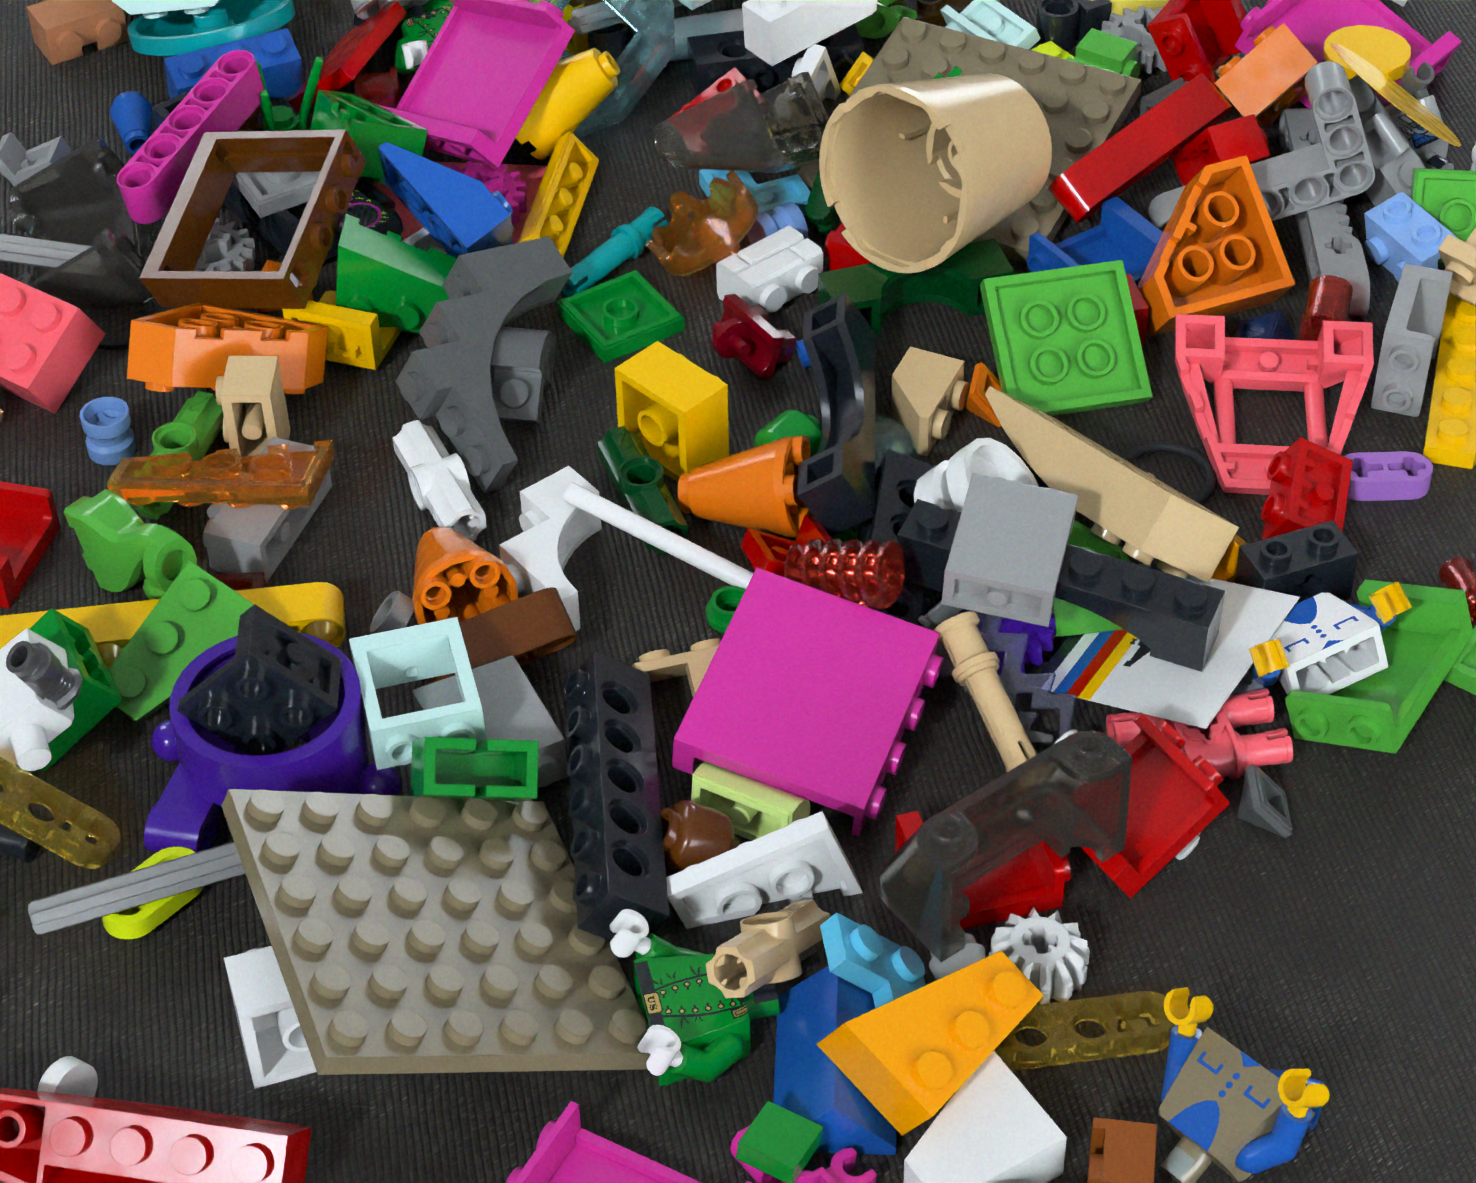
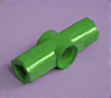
[126,391,224,520]

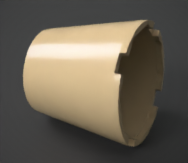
[819,73,1052,273]

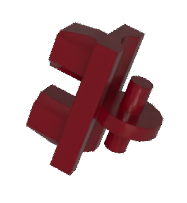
[712,294,796,379]

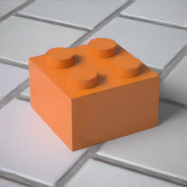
[1215,23,1319,130]

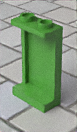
[1285,579,1473,754]

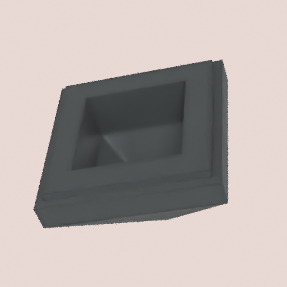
[1237,764,1293,838]

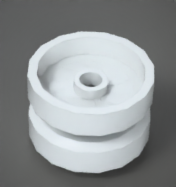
[913,438,1039,512]

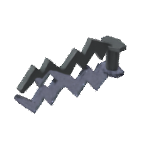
[917,600,1076,744]

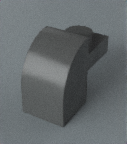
[491,327,557,424]

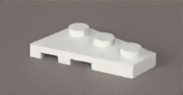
[666,811,863,929]

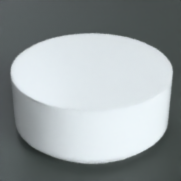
[37,1056,98,1097]

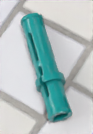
[560,206,668,298]

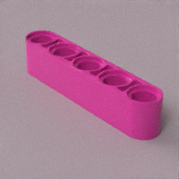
[117,50,265,224]

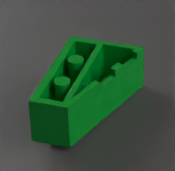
[310,90,428,185]

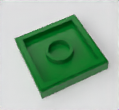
[557,270,685,363]

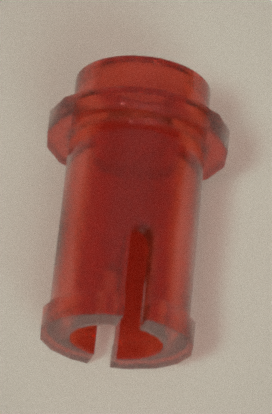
[1439,557,1476,621]

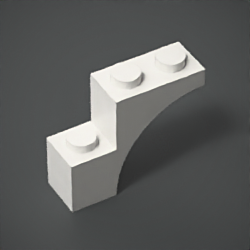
[499,466,602,631]

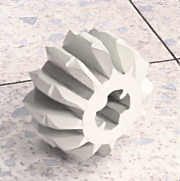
[988,907,1090,1011]

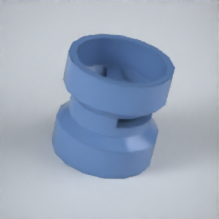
[746,202,808,245]
[79,397,137,465]

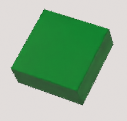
[736,1101,823,1183]

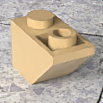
[891,346,969,456]

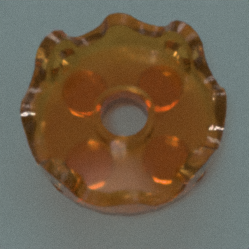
[644,170,759,276]

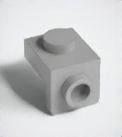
[0,132,71,192]

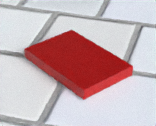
[288,1,406,113]

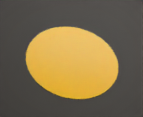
[1331,43,1461,147]

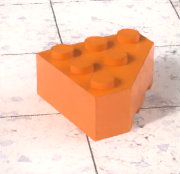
[1137,155,1295,337]
[127,302,329,394]

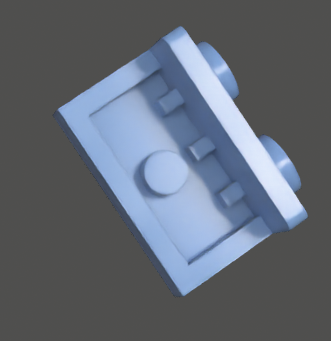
[1364,192,1458,283]

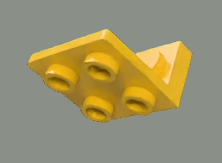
[282,290,401,370]

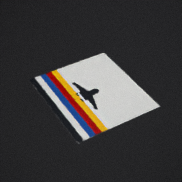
[1030,561,1300,729]

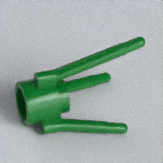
[256,57,323,131]

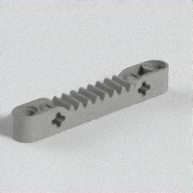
[1279,108,1370,316]

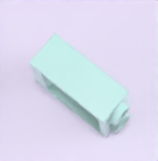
[349,617,486,770]

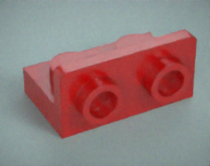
[1261,437,1353,540]

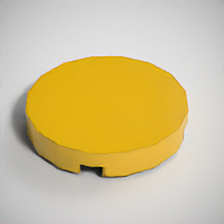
[1323,25,1411,81]

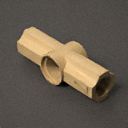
[706,900,830,998]

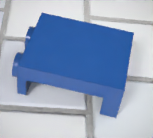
[1027,196,1163,286]

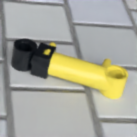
[1035,0,1170,51]

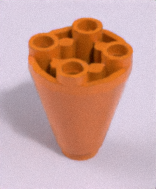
[678,436,814,538]
[412,527,518,625]

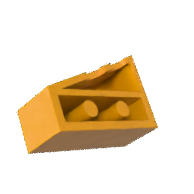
[816,951,1044,1136]

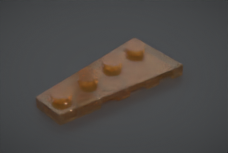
[107,440,335,509]

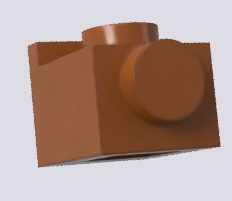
[1087,1117,1157,1183]

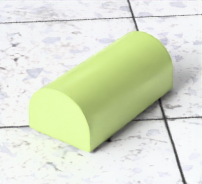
[691,762,810,841]

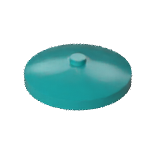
[127,0,295,57]

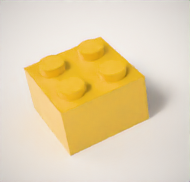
[615,341,729,482]

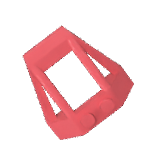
[1175,314,1374,495]

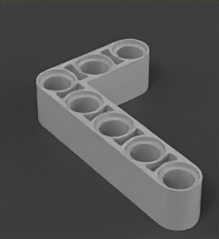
[1148,61,1375,232]

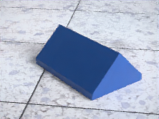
[773,966,896,1155]

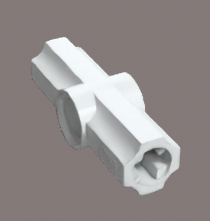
[393,420,487,541]

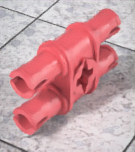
[1106,688,1293,780]

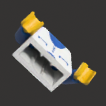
[1249,582,1412,695]

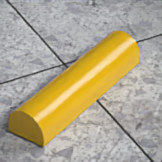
[517,131,599,258]

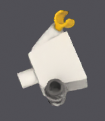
[0,628,82,771]

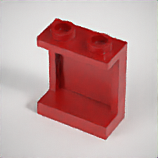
[1147,0,1246,89]
[0,481,61,609]
[1041,713,1230,899]
[895,788,1071,938]

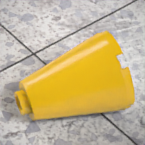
[516,48,620,161]

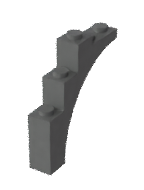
[395,236,572,493]

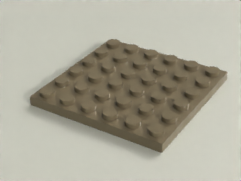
[797,17,1141,264]
[221,789,651,1075]

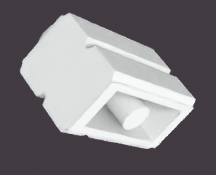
[716,225,823,312]

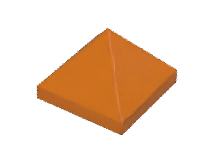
[964,362,1002,428]

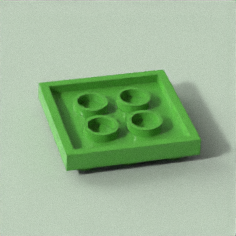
[980,260,1153,416]

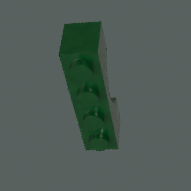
[818,238,1014,335]

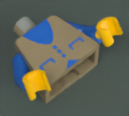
[1158,987,1330,1183]

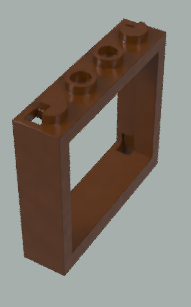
[139,129,366,309]

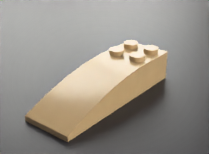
[985,386,1239,582]

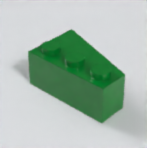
[336,214,457,333]

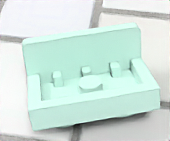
[940,0,1041,50]

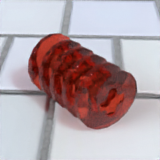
[784,538,906,609]

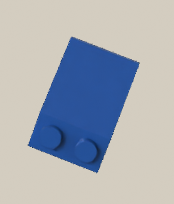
[378,142,514,258]

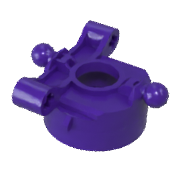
[144,632,402,853]

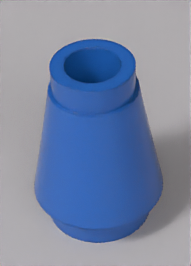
[110,91,153,155]

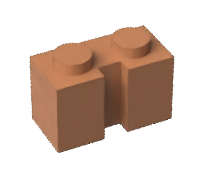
[26,0,130,65]

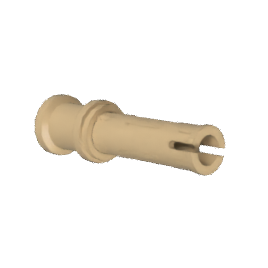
[933,611,1041,776]

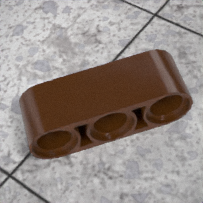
[427,587,578,684]

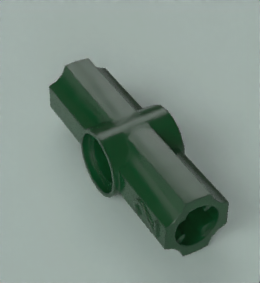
[597,426,688,555]

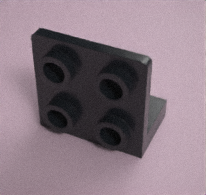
[178,604,341,756]

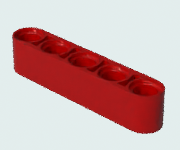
[1048,73,1232,224]

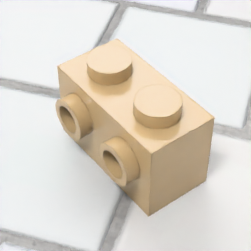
[215,356,290,469]

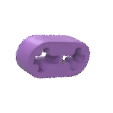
[1344,451,1433,501]

